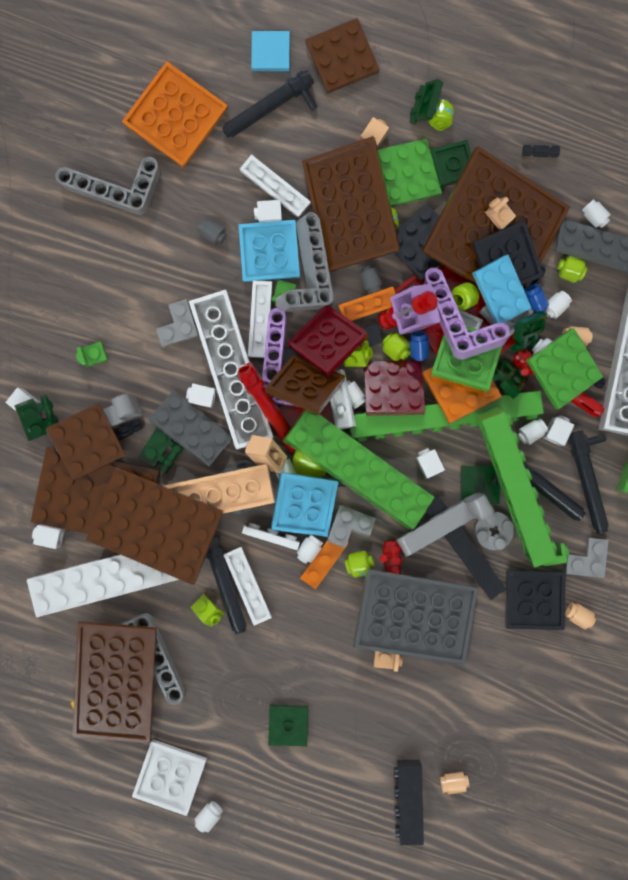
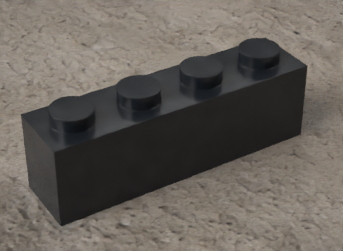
[394,760,424,845]

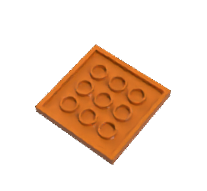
[122,61,228,168]

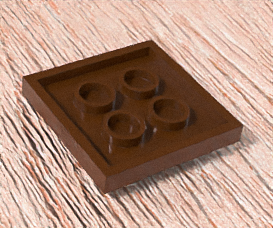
[305,18,380,94]
[265,355,345,415]
[45,403,126,480]

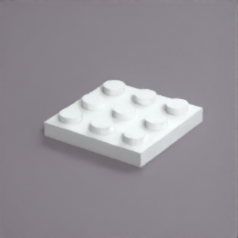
[132,739,207,816]

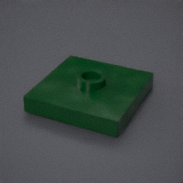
[430,140,471,188]
[460,466,500,504]
[268,705,308,747]

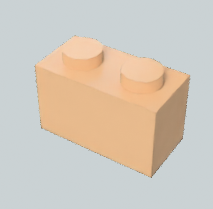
[245,435,287,473]

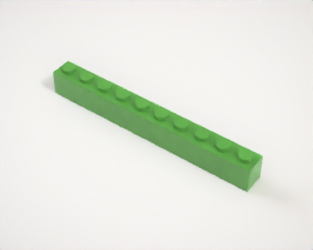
[350,391,544,442]

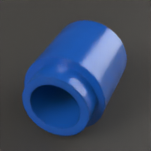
[524,284,549,313]
[409,331,430,361]

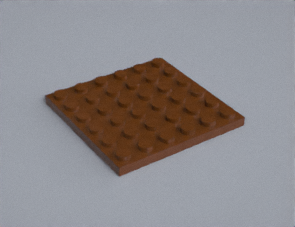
[421,146,570,290]

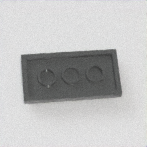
[555,219,628,272]
[149,390,233,468]

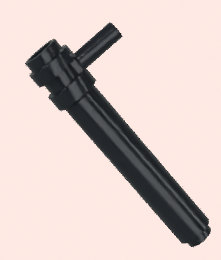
[222,70,318,138]
[568,430,609,533]
[491,462,586,521]
[206,533,247,634]

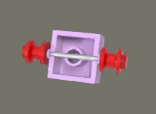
[379,283,441,335]

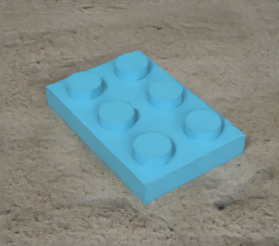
[472,255,531,324]

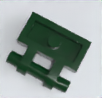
[409,79,443,125]
[510,311,547,352]
[492,358,529,399]
[14,395,59,441]
[138,427,183,474]

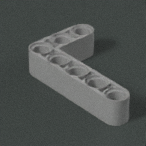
[55,157,161,215]
[276,212,333,312]
[55,394,143,452]
[396,492,495,557]
[121,613,186,705]

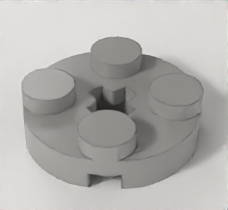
[474,512,514,550]

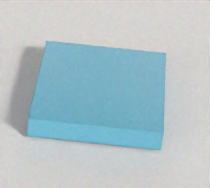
[251,31,290,71]

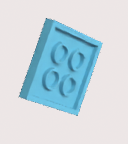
[238,220,300,283]
[271,472,339,537]

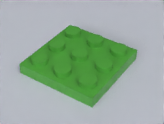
[378,139,442,207]
[431,326,502,392]
[526,328,603,409]

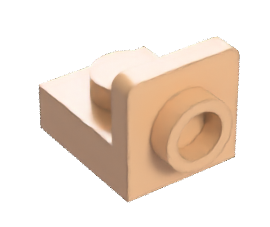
[485,197,516,230]
[373,651,403,672]

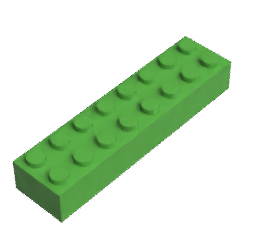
[475,407,558,568]
[283,409,434,529]

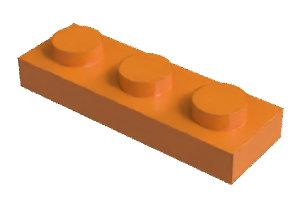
[339,287,396,321]
[300,541,349,590]

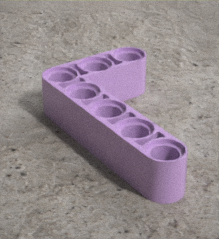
[424,268,510,359]
[262,308,299,407]

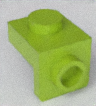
[344,341,373,367]
[190,593,225,627]

